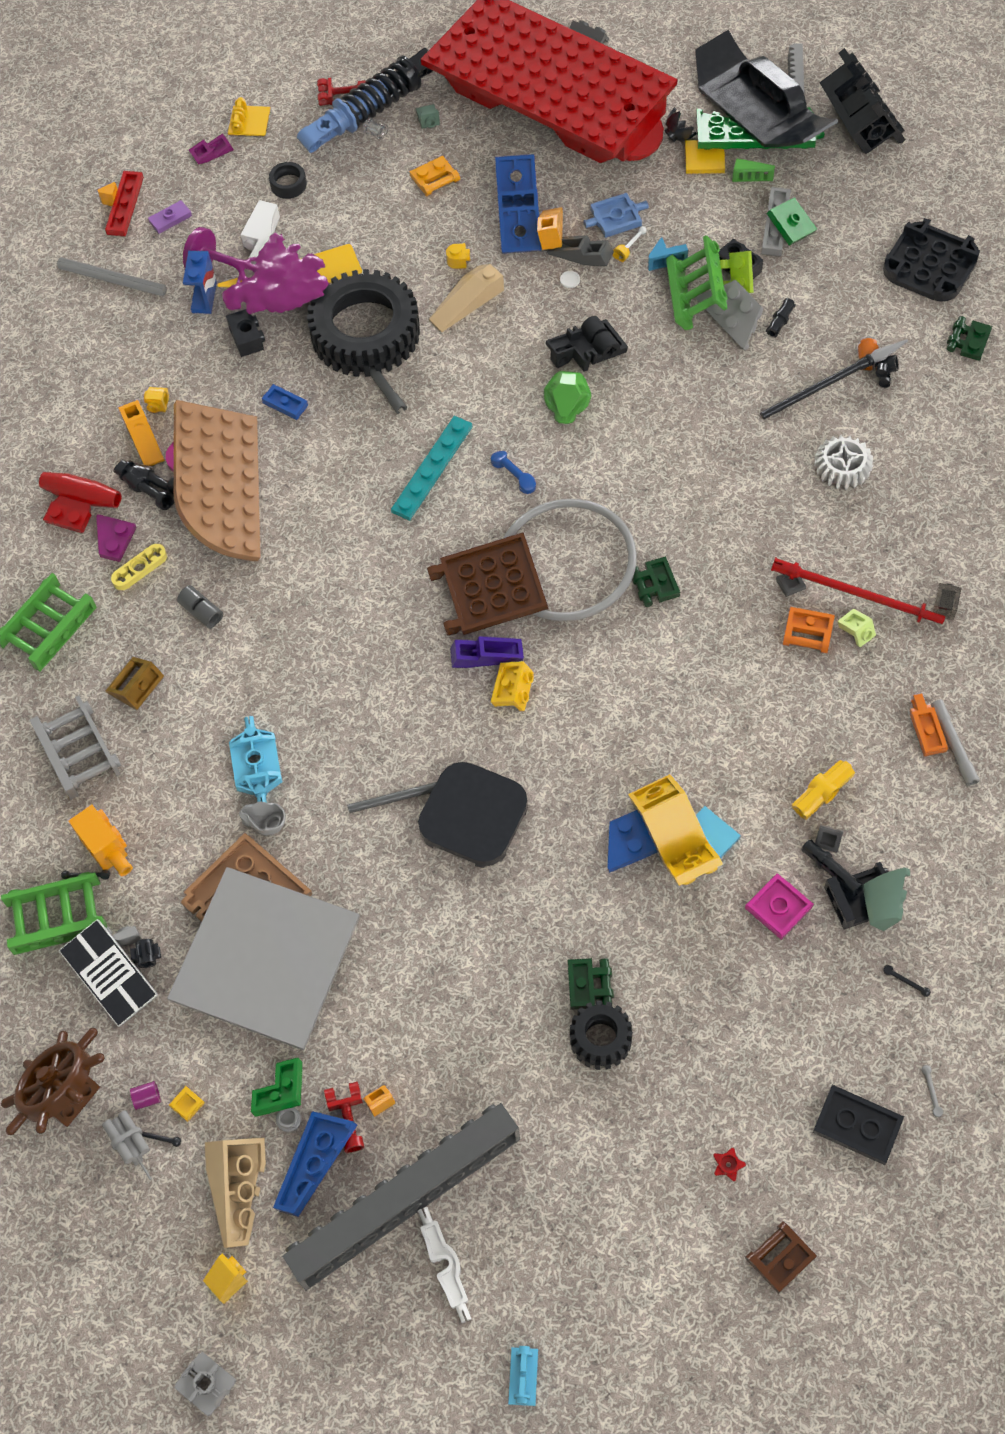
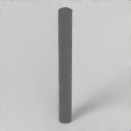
[347,782,436,813]

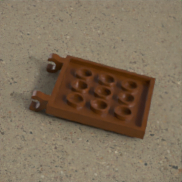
[427,532,548,636]

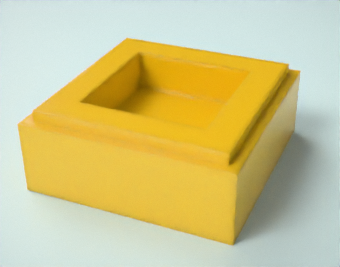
[169,1086,205,1122]

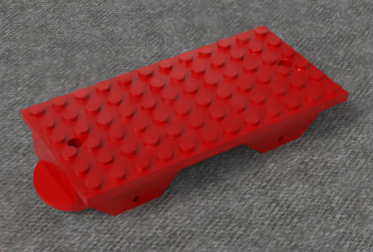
[421,0,678,163]

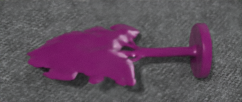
[183,227,329,314]

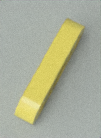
[111,544,167,590]

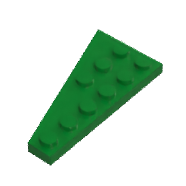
[696,108,816,150]

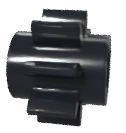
[130,939,161,968]

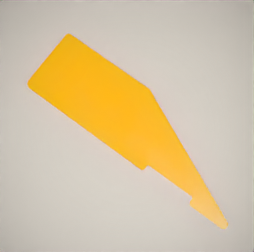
[218,244,362,287]

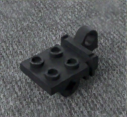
[546,316,628,372]

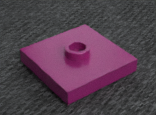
[745,873,814,940]

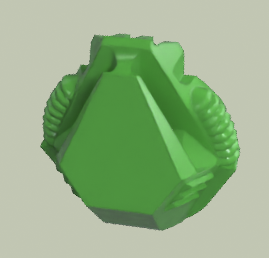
[544,371,592,424]

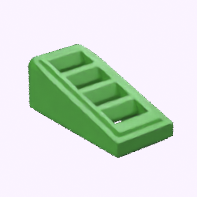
[732,158,775,182]

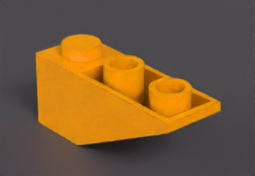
[537,207,563,250]
[118,400,165,466]

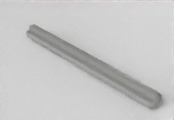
[57,257,167,296]

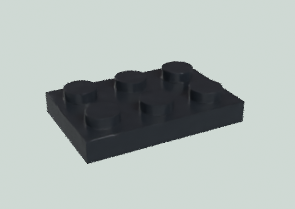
[812,1084,905,1165]

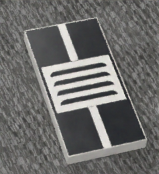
[59,919,158,1027]

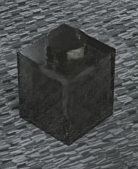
[932,583,962,620]

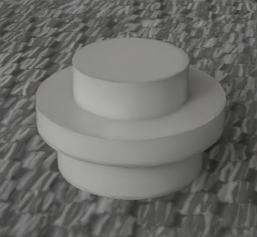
[276,1107,301,1132]

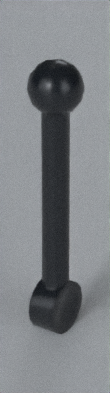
[61,870,110,880]
[883,965,931,997]
[142,1131,182,1147]

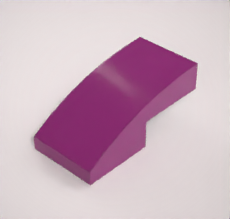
[189,133,234,164]

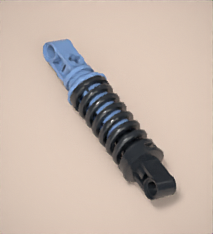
[297,48,433,153]

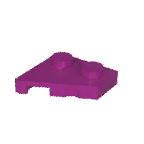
[96,514,137,562]

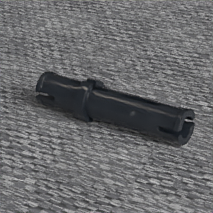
[801,839,864,896]

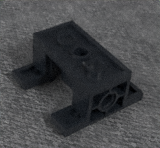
[819,48,906,154]

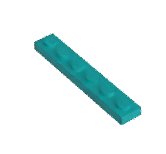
[391,415,473,521]

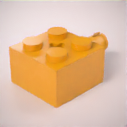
[68,805,133,876]

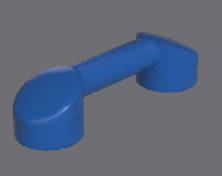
[491,451,536,494]

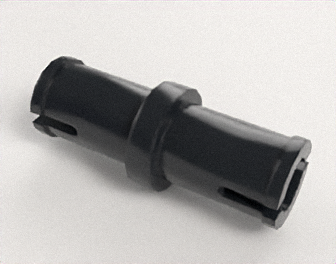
[766,298,796,338]

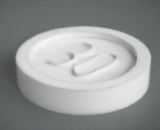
[560,271,580,288]

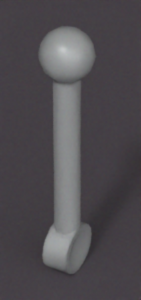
[922,1065,943,1117]

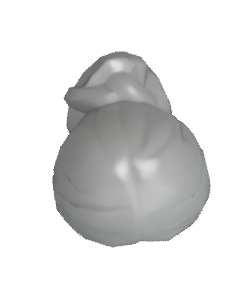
[239,801,286,836]

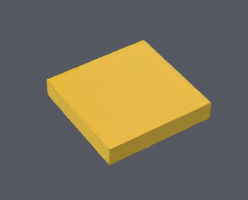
[685,140,725,174]

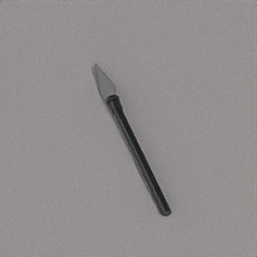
[760,340,908,419]

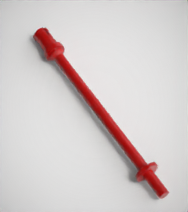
[771,557,946,625]

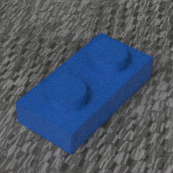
[262,384,308,420]

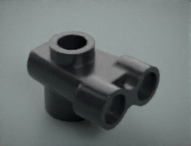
[875,355,899,388]

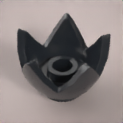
[664,107,697,142]

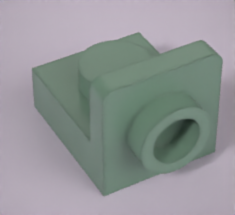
[416,104,440,129]

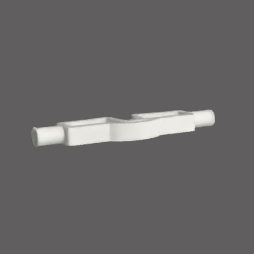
[418,1207,472,1323]

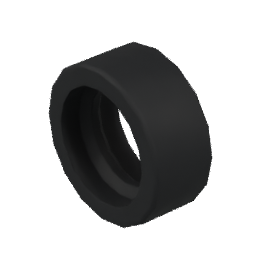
[269,162,307,199]

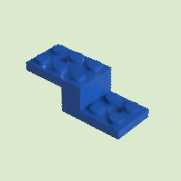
[495,154,541,254]

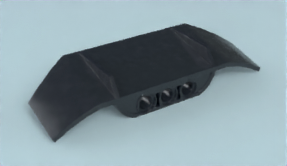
[695,29,838,148]

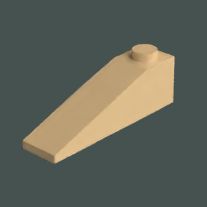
[429,264,504,333]
[205,1138,266,1248]

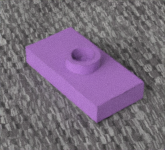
[148,200,192,234]

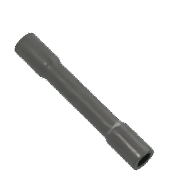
[370,367,407,414]

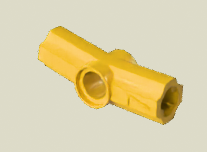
[792,760,855,820]

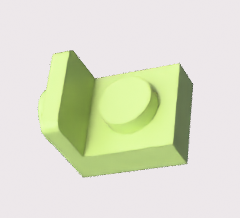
[837,609,876,647]

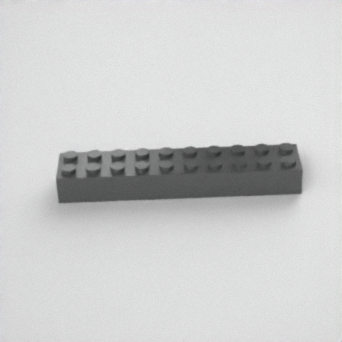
[282,1103,520,1291]

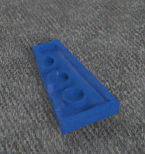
[273,1111,357,1217]

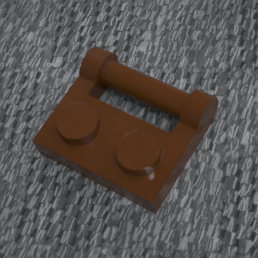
[745,1221,817,1294]

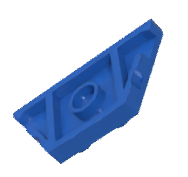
[608,810,658,873]

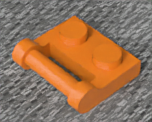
[783,607,835,653]

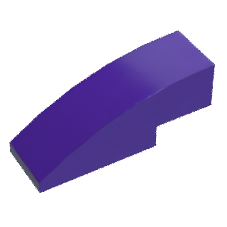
[450,636,524,668]

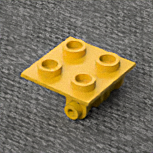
[228,97,271,136]

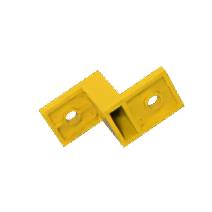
[628,774,723,886]

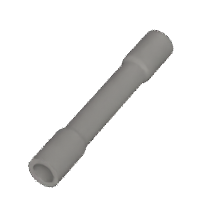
[930,700,980,786]

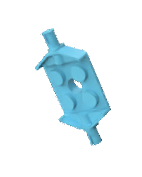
[229,716,283,803]

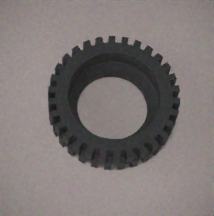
[307,269,420,377]

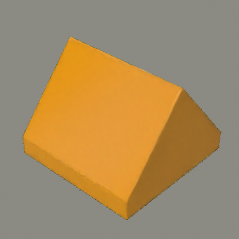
[97,182,118,206]
[363,1085,396,1117]

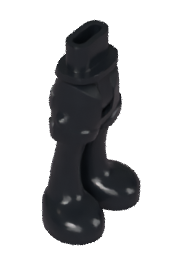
[113,459,174,511]

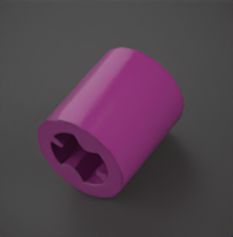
[130,1081,161,1110]

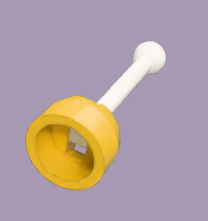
[613,226,646,263]

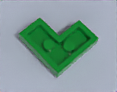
[251,1058,303,1117]

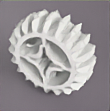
[814,434,873,490]

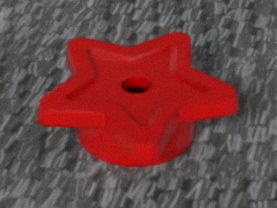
[713,1148,746,1181]

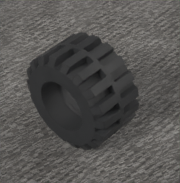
[570,1001,633,1070]

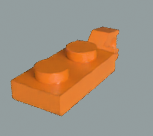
[910,693,948,757]

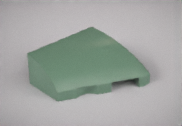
[863,867,911,931]

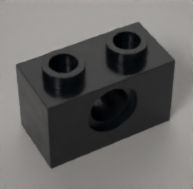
[226,309,266,357]

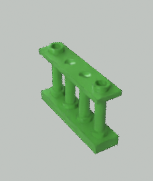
[666,235,728,330]
[0,573,97,672]
[1,872,108,955]

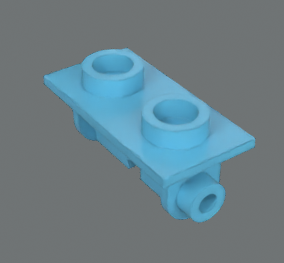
[508,1346,538,1406]

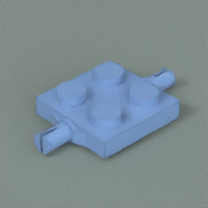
[583,193,649,238]

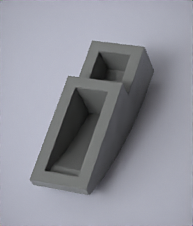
[547,235,614,266]

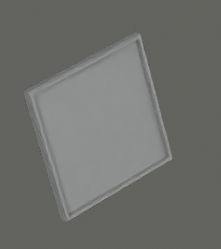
[167,867,360,1050]

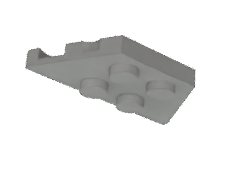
[696,280,764,351]

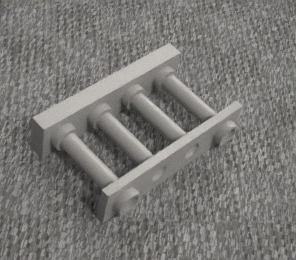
[30,695,121,800]

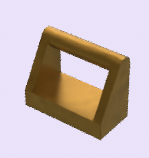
[105,657,164,710]

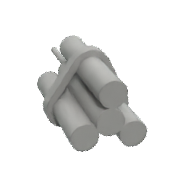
[102,1110,152,1180]

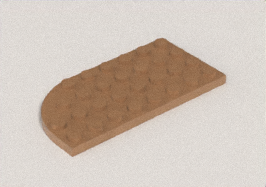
[174,400,261,561]

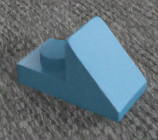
[648,237,688,271]

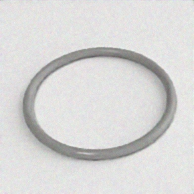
[504,499,637,621]

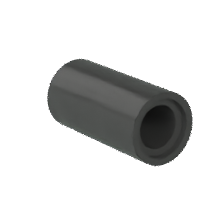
[177,585,223,629]

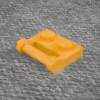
[409,156,460,197]

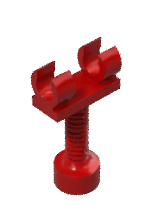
[317,78,365,106]
[324,1081,365,1153]

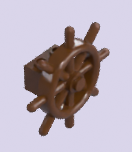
[1,1028,105,1135]

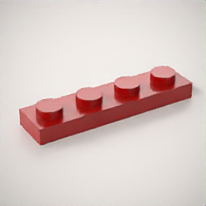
[105,171,144,237]

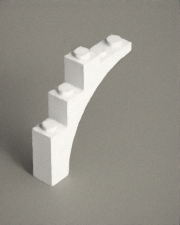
[241,200,280,264]

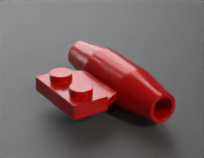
[39,472,122,533]

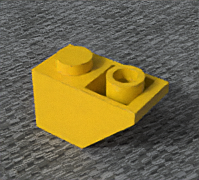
[203,1253,248,1304]

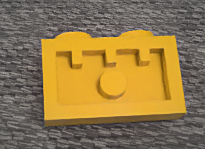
[491,661,534,711]

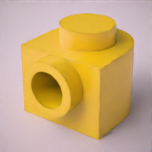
[446,243,470,269]
[144,387,169,413]

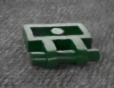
[947,316,993,361]
[632,556,681,607]
[567,958,614,1010]

